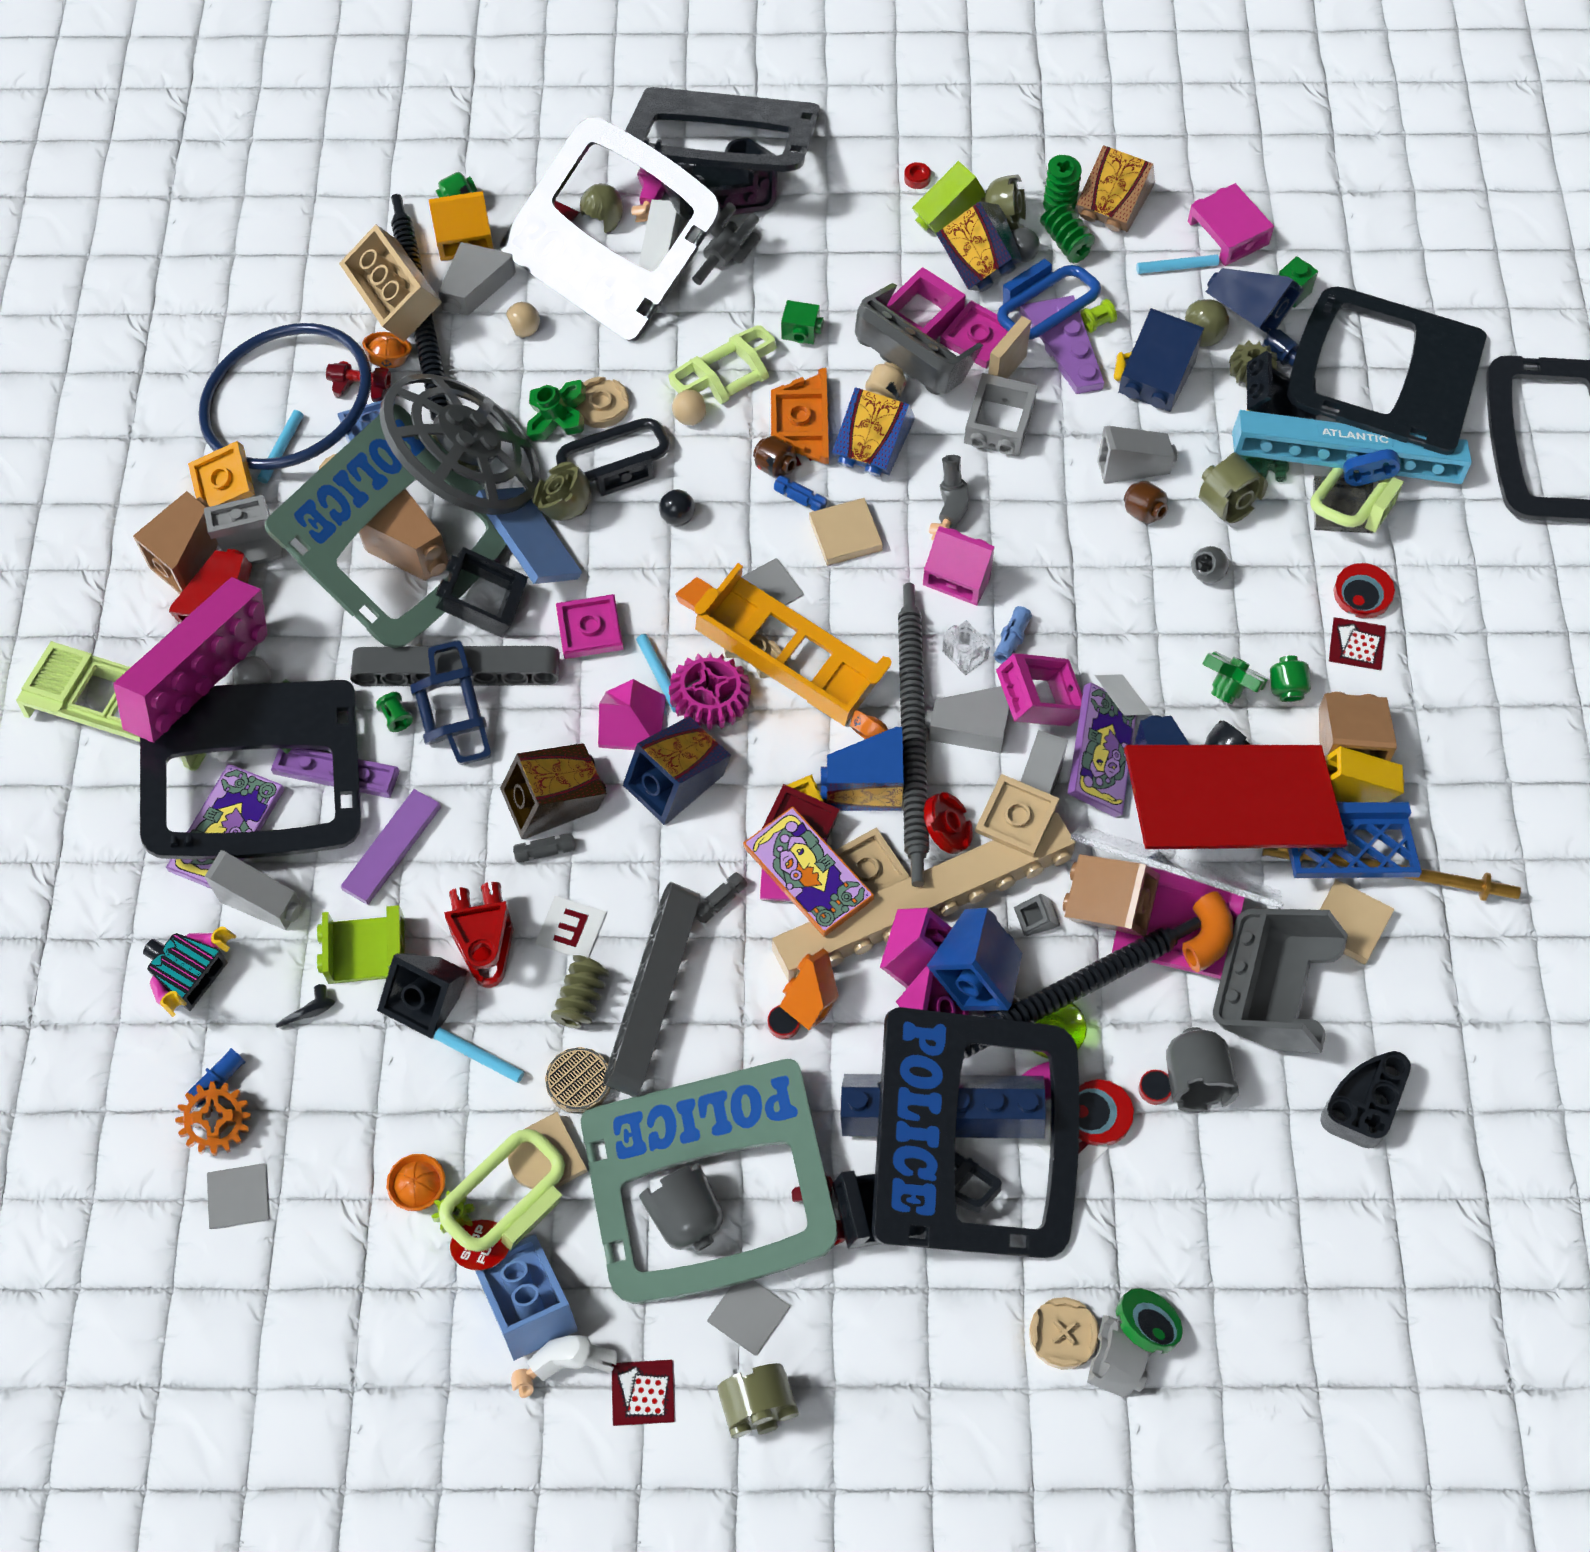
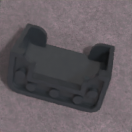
[660,138,777,220]

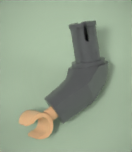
[929,455,969,540]

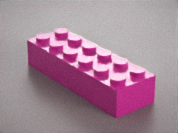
[113,577,268,743]

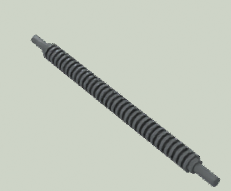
[898,583,930,887]

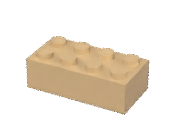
[339,224,442,342]

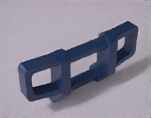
[410,640,491,765]

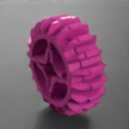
[669,652,751,731]

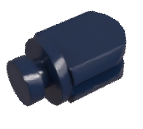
[1261,329,1299,366]

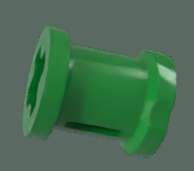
[376,692,413,732]

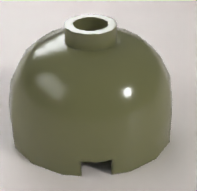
[981,174,1026,231]
[532,461,592,521]

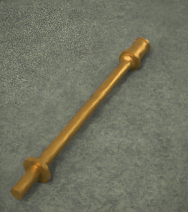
[1262,848,1521,901]

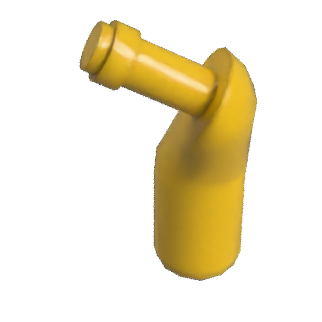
[1114,351,1132,381]

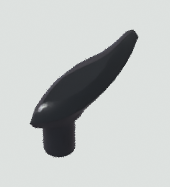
[275,984,335,1028]

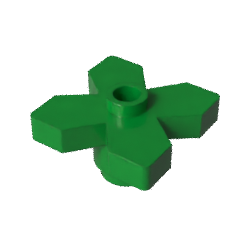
[527,380,586,442]
[1202,651,1269,704]

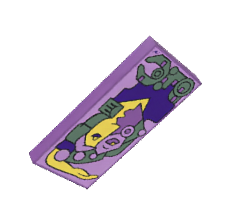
[1068,682,1136,818]
[166,764,285,889]

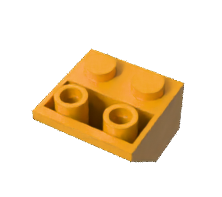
[428,191,494,261]

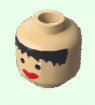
[865,362,907,400]

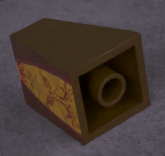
[500,743,607,839]

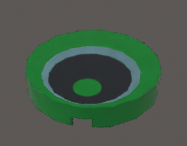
[1116,1288,1183,1354]

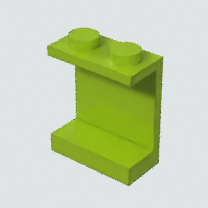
[317,905,405,984]

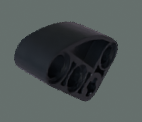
[1320,1051,1411,1149]

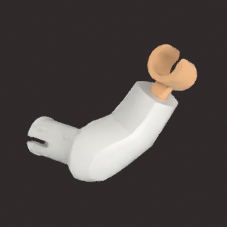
[511,1335,617,1398]

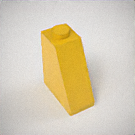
[1325,746,1404,802]

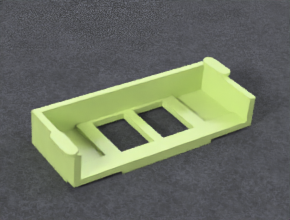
[16,641,207,771]

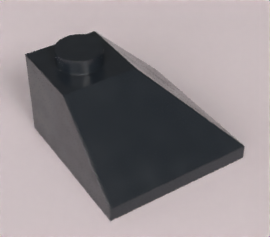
[377,953,468,1039]

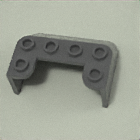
[854,283,984,395]
[1213,908,1348,1053]

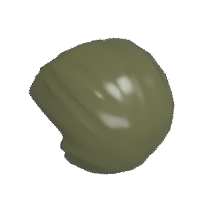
[580,183,623,233]
[1185,299,1230,347]

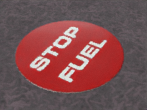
[450,1219,509,1270]

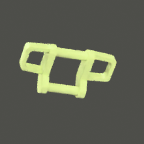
[668,325,777,404]

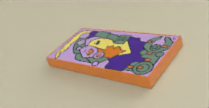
[743,806,874,937]

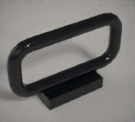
[556,418,671,497]

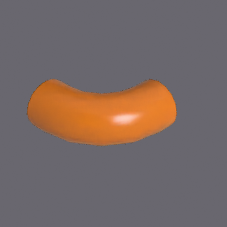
[1182,891,1233,972]

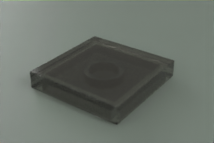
[1313,476,1373,533]

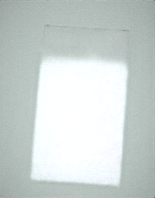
[1071,824,1284,909]

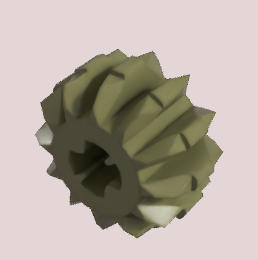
[1229,340,1278,388]

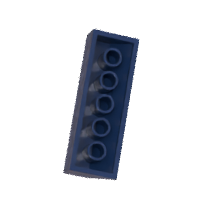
[840,1074,1046,1139]

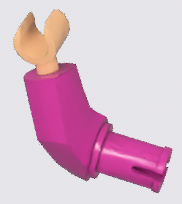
[631,168,665,222]

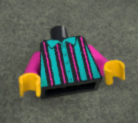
[143,926,236,1017]

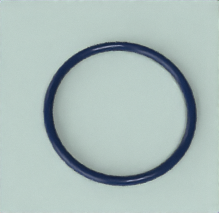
[198,323,372,470]

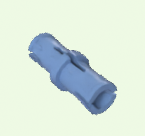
[993,606,1032,664]

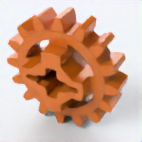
[175,1081,251,1156]

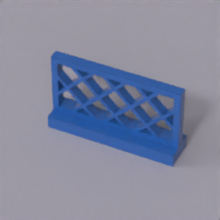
[1288,802,1422,878]

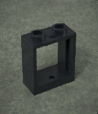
[435,547,529,637]

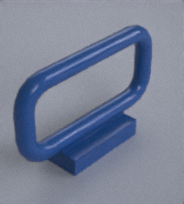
[997,258,1101,340]

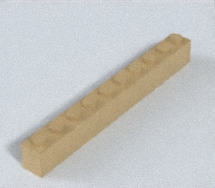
[772,812,1076,982]

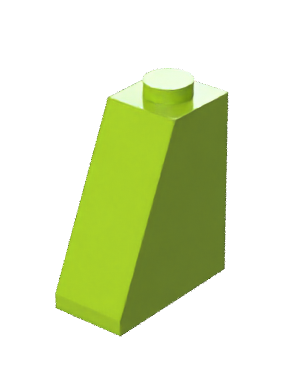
[912,161,986,235]

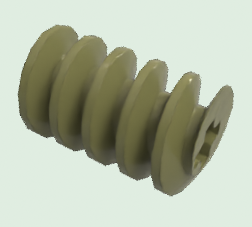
[551,955,610,1029]

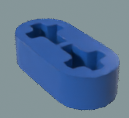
[1343,449,1400,486]

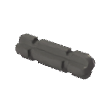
[513,833,575,863]
[695,872,747,924]

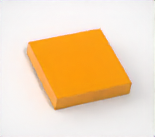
[188,441,255,507]

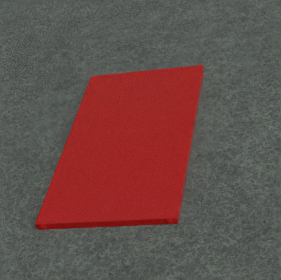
[1124,745,1348,849]

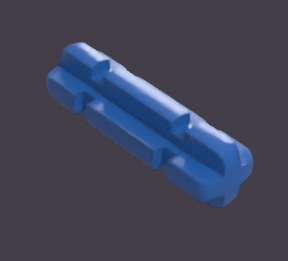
[774,475,827,511]

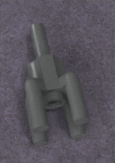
[692,203,760,285]

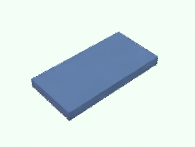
[476,487,583,584]

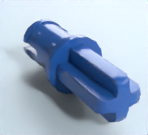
[187,1048,246,1108]

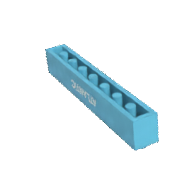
[1232,410,1472,484]

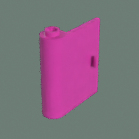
[1112,867,1246,979]

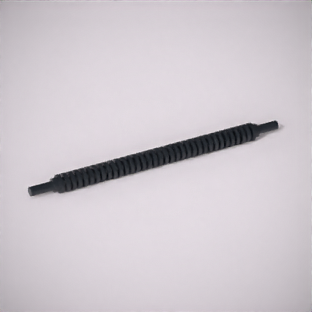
[391,194,450,421]
[877,917,1201,1090]

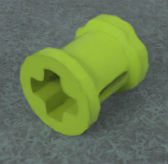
[1081,299,1117,333]

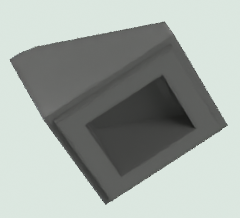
[1014,894,1060,936]

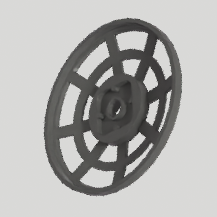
[379,374,540,515]

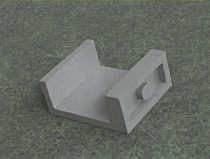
[204,495,284,565]

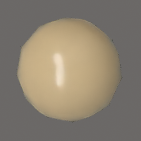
[506,302,540,338]
[672,390,706,426]

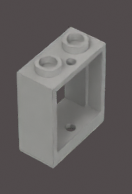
[964,373,1038,456]

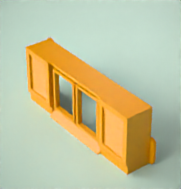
[694,563,892,726]

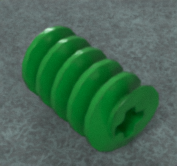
[1043,155,1082,210]
[1040,203,1095,264]

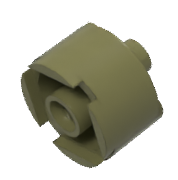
[1199,452,1268,523]
[717,1363,800,1438]

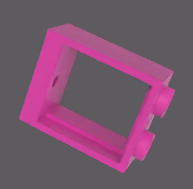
[886,267,966,341]
[996,653,1082,727]

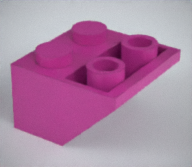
[923,526,995,606]
[880,908,952,989]

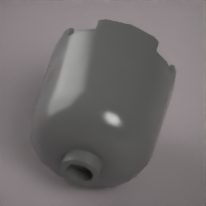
[1166,1027,1239,1112]
[639,1163,723,1252]

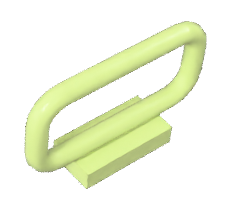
[1310,467,1404,533]
[439,1129,565,1252]

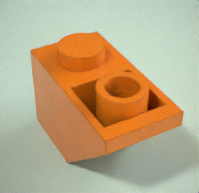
[779,948,839,1030]

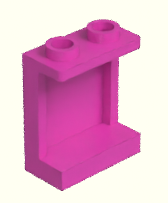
[1188,183,1274,266]

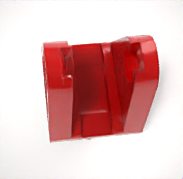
[444,882,514,988]

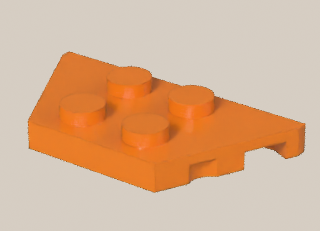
[771,368,829,464]

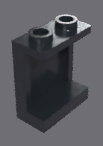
[1247,351,1317,420]
[832,1170,926,1249]

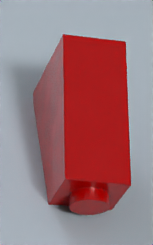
[169,549,252,622]

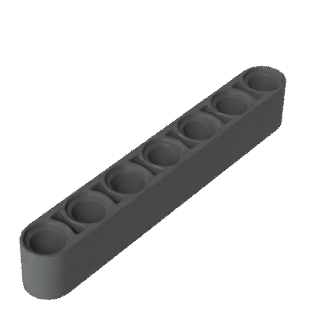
[350,646,560,686]
[603,882,701,1097]

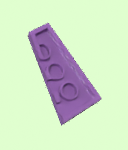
[1020,295,1104,394]

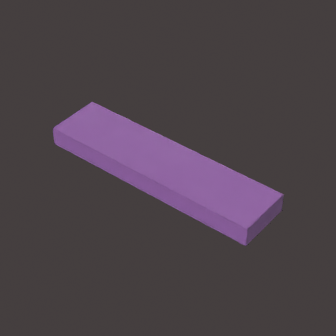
[271,749,400,798]
[340,789,441,905]

